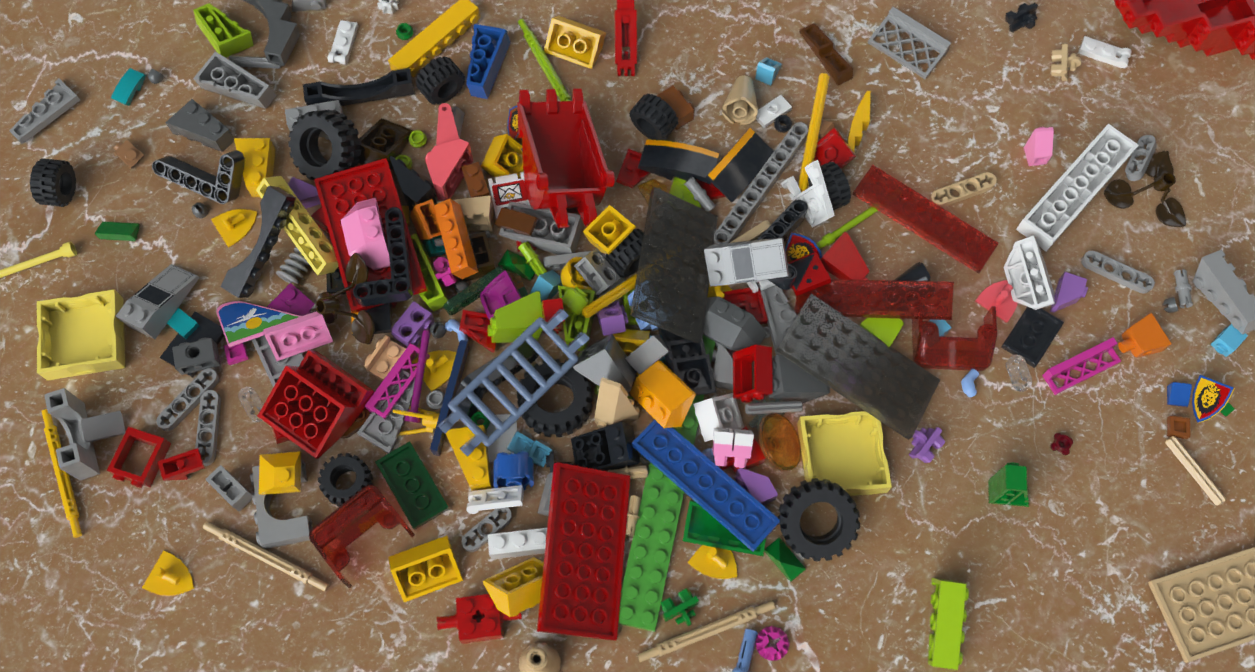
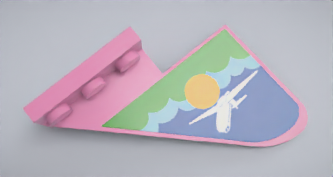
[216,301,333,361]

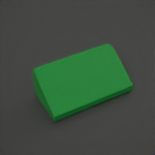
[95,222,140,241]

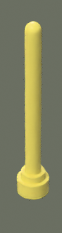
[0,241,77,278]

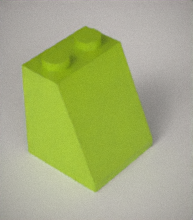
[488,291,543,343]

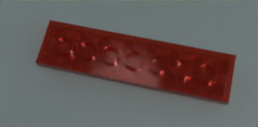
[853,165,999,274]
[794,279,954,320]

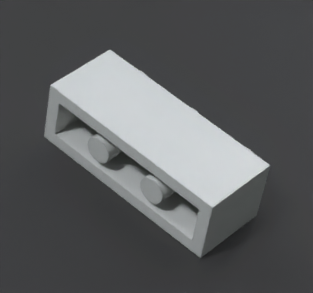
[488,528,547,560]

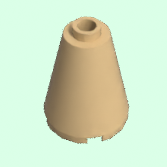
[722,76,758,125]

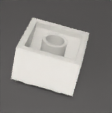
[693,393,744,442]

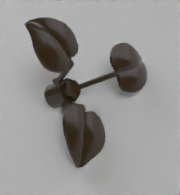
[1104,151,1186,227]
[309,252,375,345]

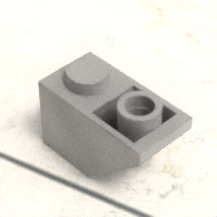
[712,344,733,390]

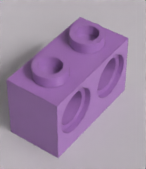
[597,299,628,336]
[391,301,434,347]

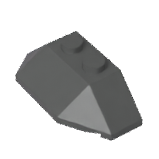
[692,296,767,350]

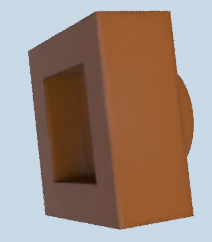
[1167,415,1190,439]

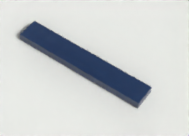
[430,340,470,456]

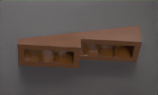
[800,23,853,86]

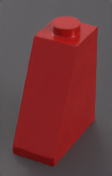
[821,232,870,291]

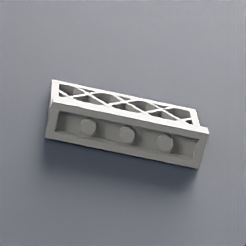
[868,7,951,79]

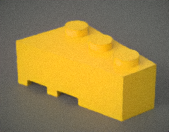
[234,138,276,197]
[446,425,492,491]

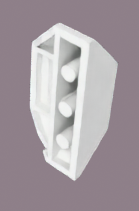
[1004,236,1055,310]

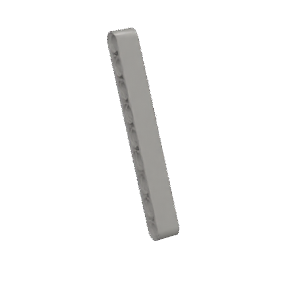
[713,122,808,244]

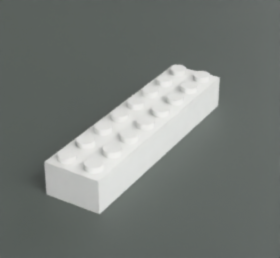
[1016,124,1139,252]

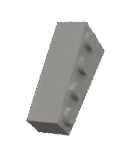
[193,52,277,109]
[1193,249,1255,335]

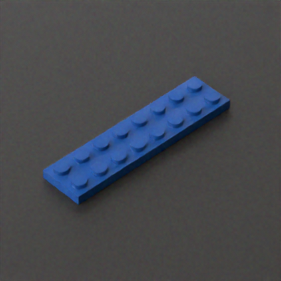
[631,419,780,552]

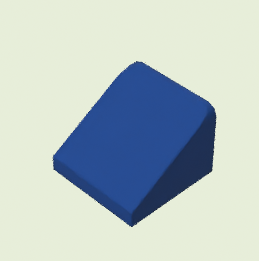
[1167,382,1192,407]

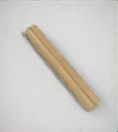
[1165,436,1226,505]

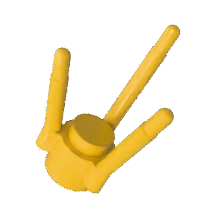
[393,406,440,436]

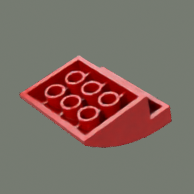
[258,350,375,459]

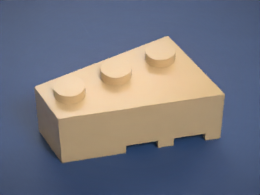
[437,196,495,232]

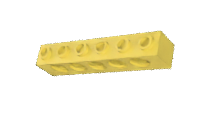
[256,176,338,276]

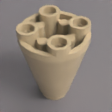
[519,642,561,672]

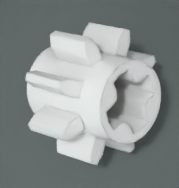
[377,0,399,14]

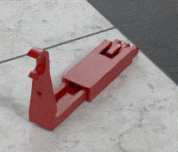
[615,0,637,77]

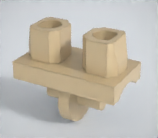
[1051,44,1081,81]

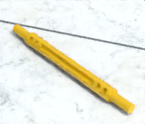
[41,409,82,538]

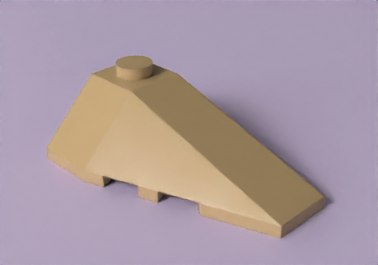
[594,377,640,428]

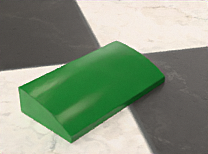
[682,501,766,556]

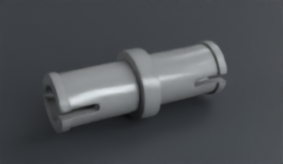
[684,177,716,213]
[1174,269,1193,308]

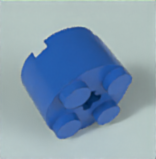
[493,451,534,490]

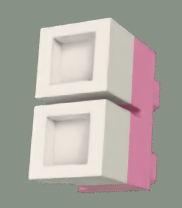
[712,427,754,468]

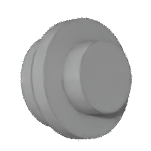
[426,390,445,410]

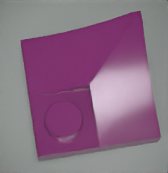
[480,270,522,320]
[267,283,315,316]

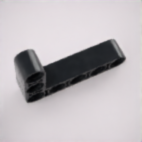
[152,150,245,204]
[757,200,808,290]
[353,207,413,306]
[455,341,539,418]

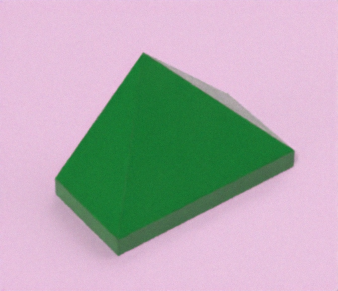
[498,249,536,281]
[764,537,806,582]

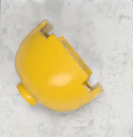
[560,257,593,290]

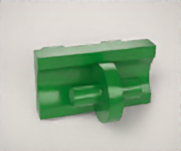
[661,588,699,626]

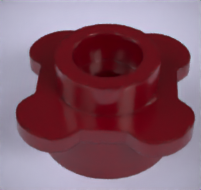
[1050,433,1073,455]

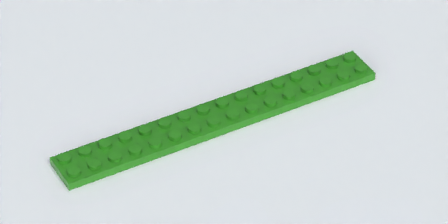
[618,319,715,632]

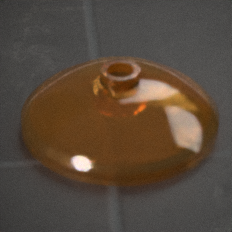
[758,413,801,472]

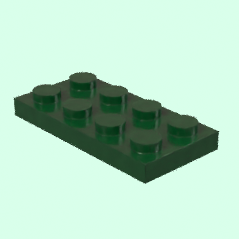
[375,441,449,530]

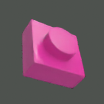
[223,342,249,365]

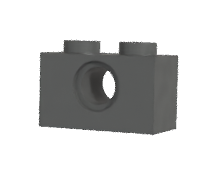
[172,338,221,375]

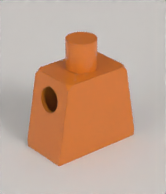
[410,199,441,240]
[1118,313,1172,358]

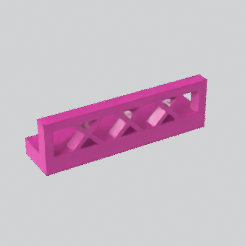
[1042,337,1121,395]
[365,343,430,420]

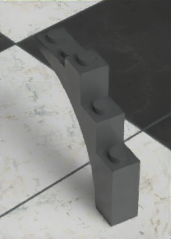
[243,0,300,66]

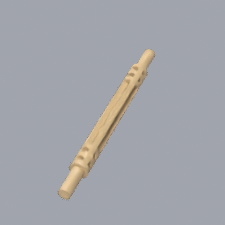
[203,521,329,592]
[637,601,775,662]

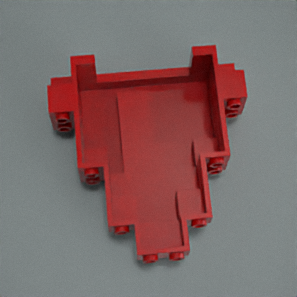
[1114,0,1255,60]

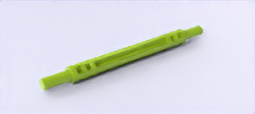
[518,19,571,101]

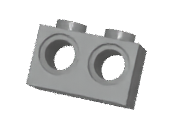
[574,248,621,296]
[205,465,252,512]

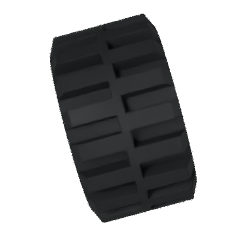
[416,57,465,105]
[629,94,678,141]
[30,158,76,207]
[808,162,851,211]
[605,229,656,278]
[318,453,373,508]

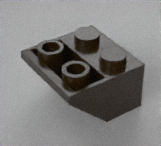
[459,231,497,281]

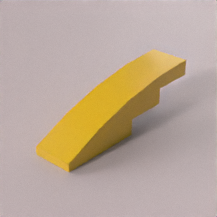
[846,91,871,153]

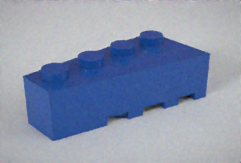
[466,24,511,99]

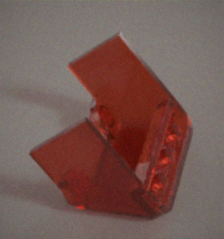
[911,303,997,371]
[309,485,415,588]

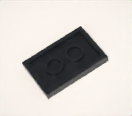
[1001,307,1064,368]
[160,312,225,378]

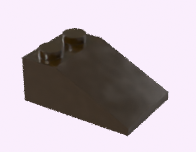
[358,118,413,169]

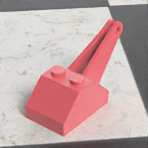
[425,103,473,201]

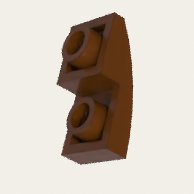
[495,208,538,236]

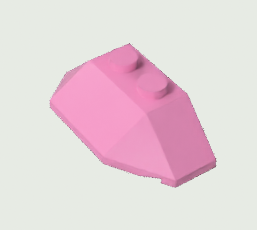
[341,198,390,270]

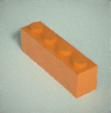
[434,198,479,279]

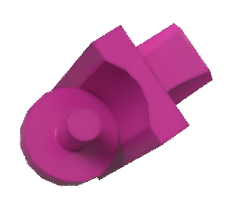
[433,257,457,287]

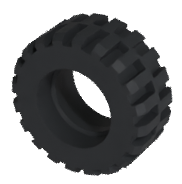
[288,110,362,180]
[517,359,593,438]
[778,478,861,561]

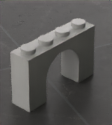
[44,388,100,481]
[250,459,314,549]

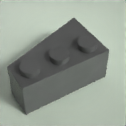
[165,99,234,152]

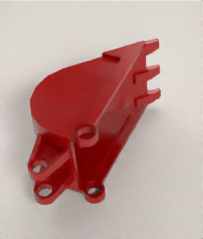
[517,88,615,228]

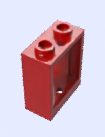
[733,344,773,403]
[107,426,171,488]

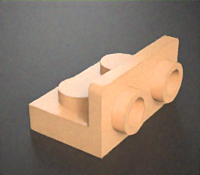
[364,335,406,381]

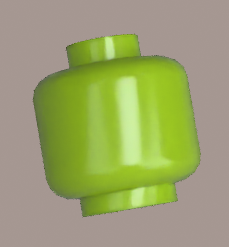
[562,287,589,316]

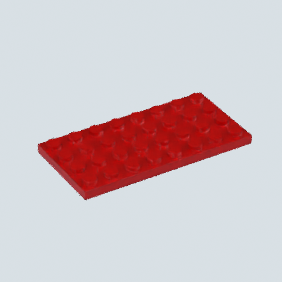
[314,158,427,313]
[537,462,630,641]

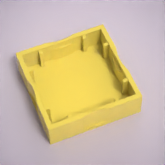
[37,289,125,381]
[797,410,892,496]

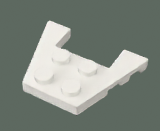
[781,160,835,228]

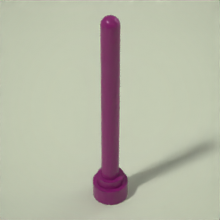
[404,329,430,423]

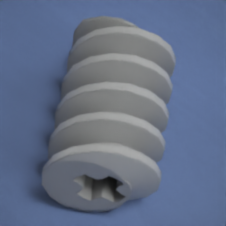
[276,247,310,284]

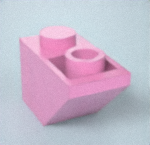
[1024,127,1054,166]

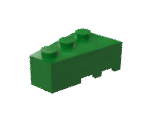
[988,462,1029,507]

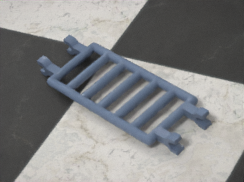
[437,309,590,457]

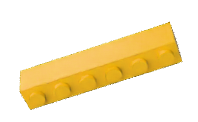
[388,0,480,77]

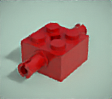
[437,594,522,644]

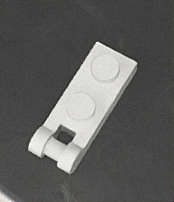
[328,20,358,65]
[1078,36,1132,68]
[467,485,524,514]

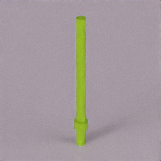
[816,189,902,249]

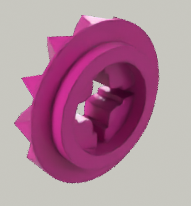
[755,626,789,661]

